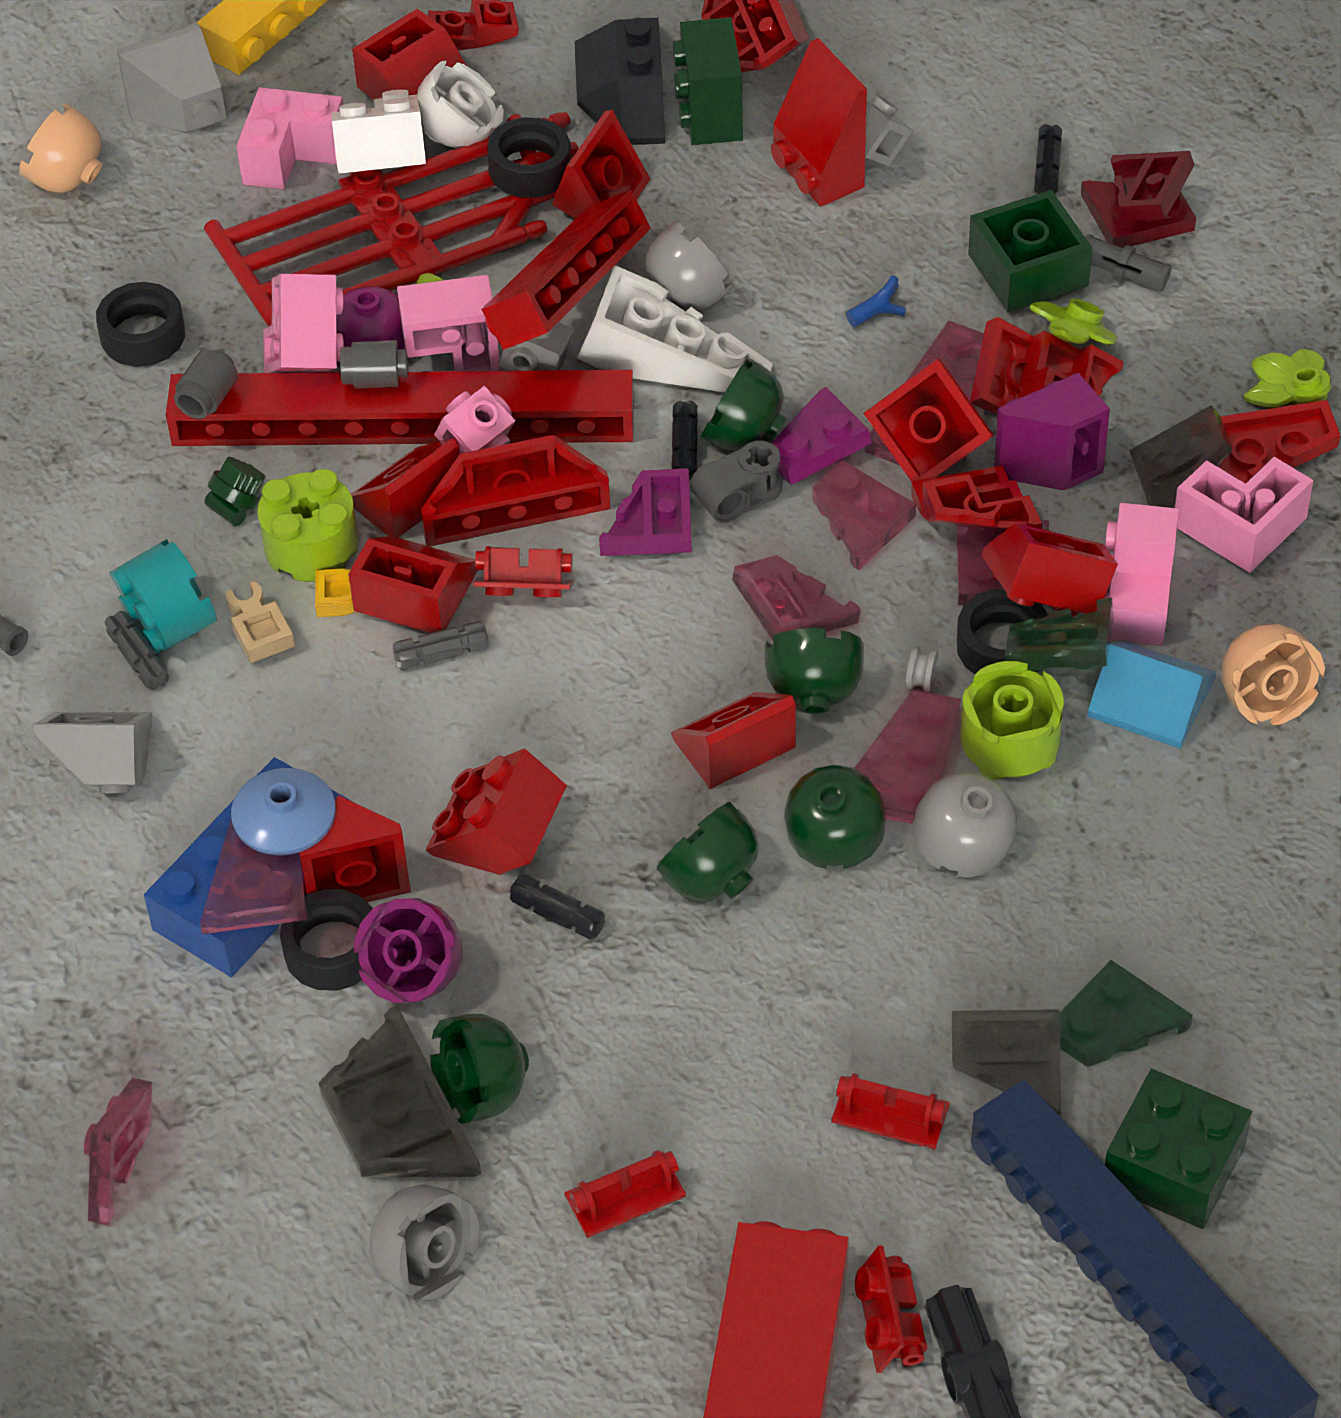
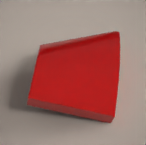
[970,317,1124,414]
[911,465,1042,529]

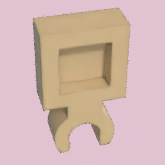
[226,581,295,664]

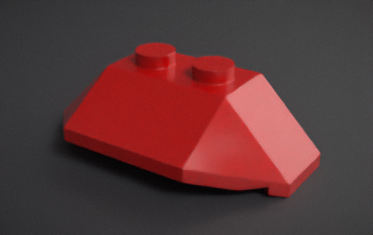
[701,0,810,73]
[421,435,611,547]

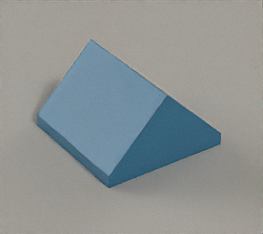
[1087,640,1216,749]

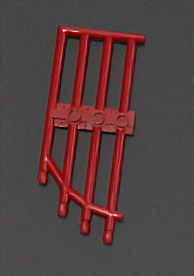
[204,112,579,327]

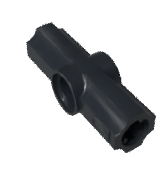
[925,1284,1021,1418]

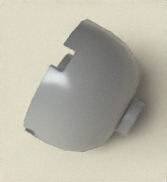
[645,221,733,312]
[912,772,1017,878]
[369,1184,479,1301]

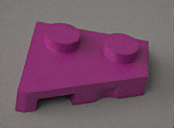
[771,387,872,485]
[599,469,692,556]

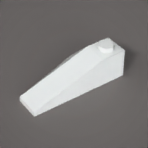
[577,266,773,392]

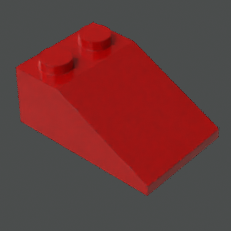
[771,38,867,207]

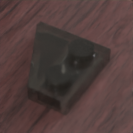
[952,1009,1062,1115]

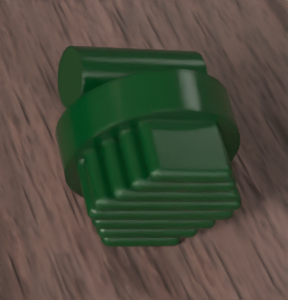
[204,457,266,527]

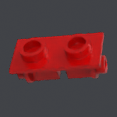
[473,546,574,597]
[831,1073,950,1150]
[564,1150,686,1238]
[855,1245,928,1373]

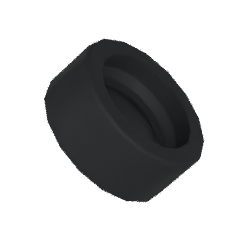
[488,117,571,198]
[96,282,185,367]
[957,589,1051,674]
[280,889,373,991]

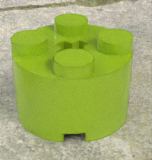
[258,469,359,582]
[960,661,1064,780]

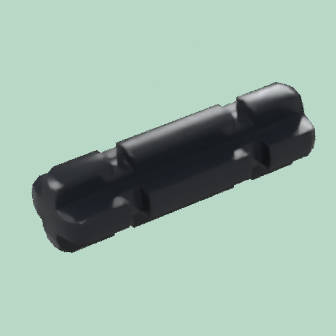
[1034,124,1062,194]
[671,400,698,480]
[509,874,605,939]

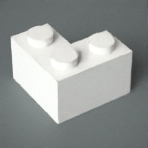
[331,90,426,174]

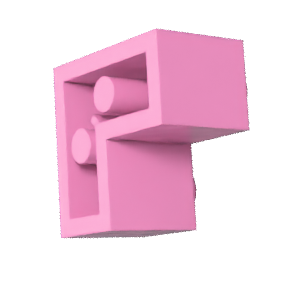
[236,87,344,190]
[263,274,344,373]
[397,275,500,371]
[1175,457,1313,573]
[1097,503,1179,646]

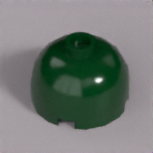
[700,356,787,452]
[765,628,864,714]
[784,764,886,869]
[656,802,759,901]
[430,1014,529,1124]

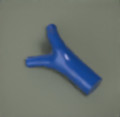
[846,275,906,327]

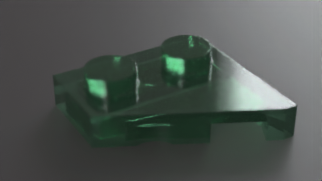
[1005,598,1114,671]
[1045,960,1193,1067]

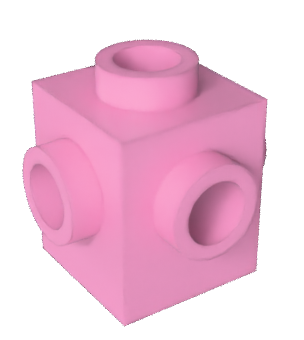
[434,386,515,454]

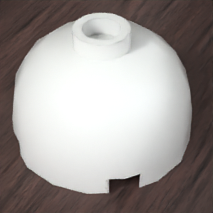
[417,61,504,148]

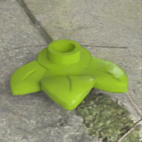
[1030,298,1117,345]
[1244,349,1331,407]

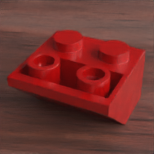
[352,8,467,100]
[981,523,1118,616]
[348,536,478,633]
[426,748,567,875]

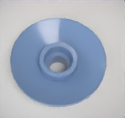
[231,768,336,855]

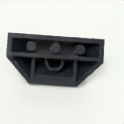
[574,18,665,145]

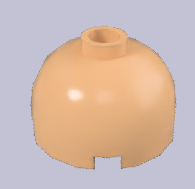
[19,103,103,193]
[1221,624,1325,725]

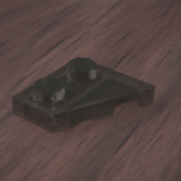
[1129,405,1233,508]

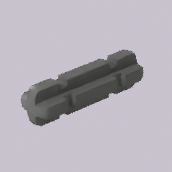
[105,611,169,689]
[393,621,489,670]

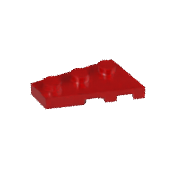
[1189,400,1341,484]

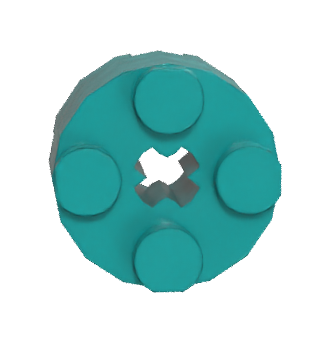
[109,539,217,655]

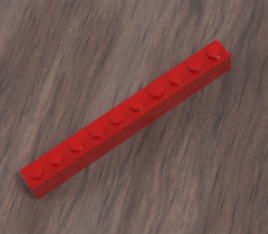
[165,369,634,446]

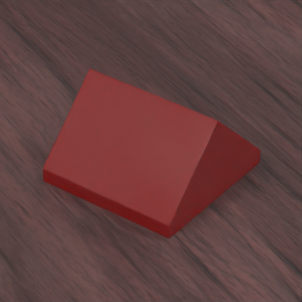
[552,110,650,219]
[863,358,994,482]
[351,437,460,538]
[671,692,796,789]
[299,795,411,902]

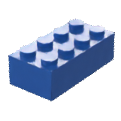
[144,757,353,978]

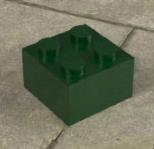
[673,17,743,145]
[968,190,1092,313]
[1105,1068,1252,1230]

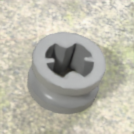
[905,646,938,693]

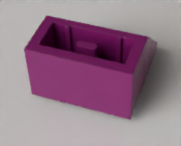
[994,373,1110,491]

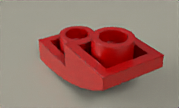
[427,0,519,50]

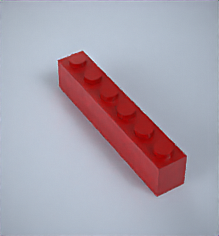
[481,189,651,350]

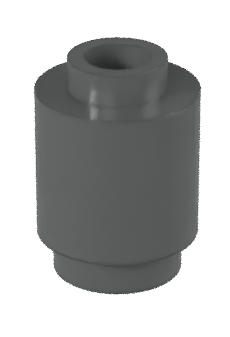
[340,340,408,389]
[174,350,238,419]

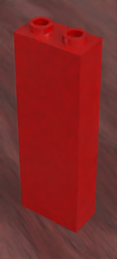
[703,1221,849,1418]

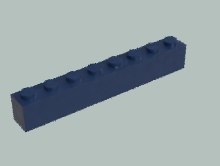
[971,1079,1319,1418]

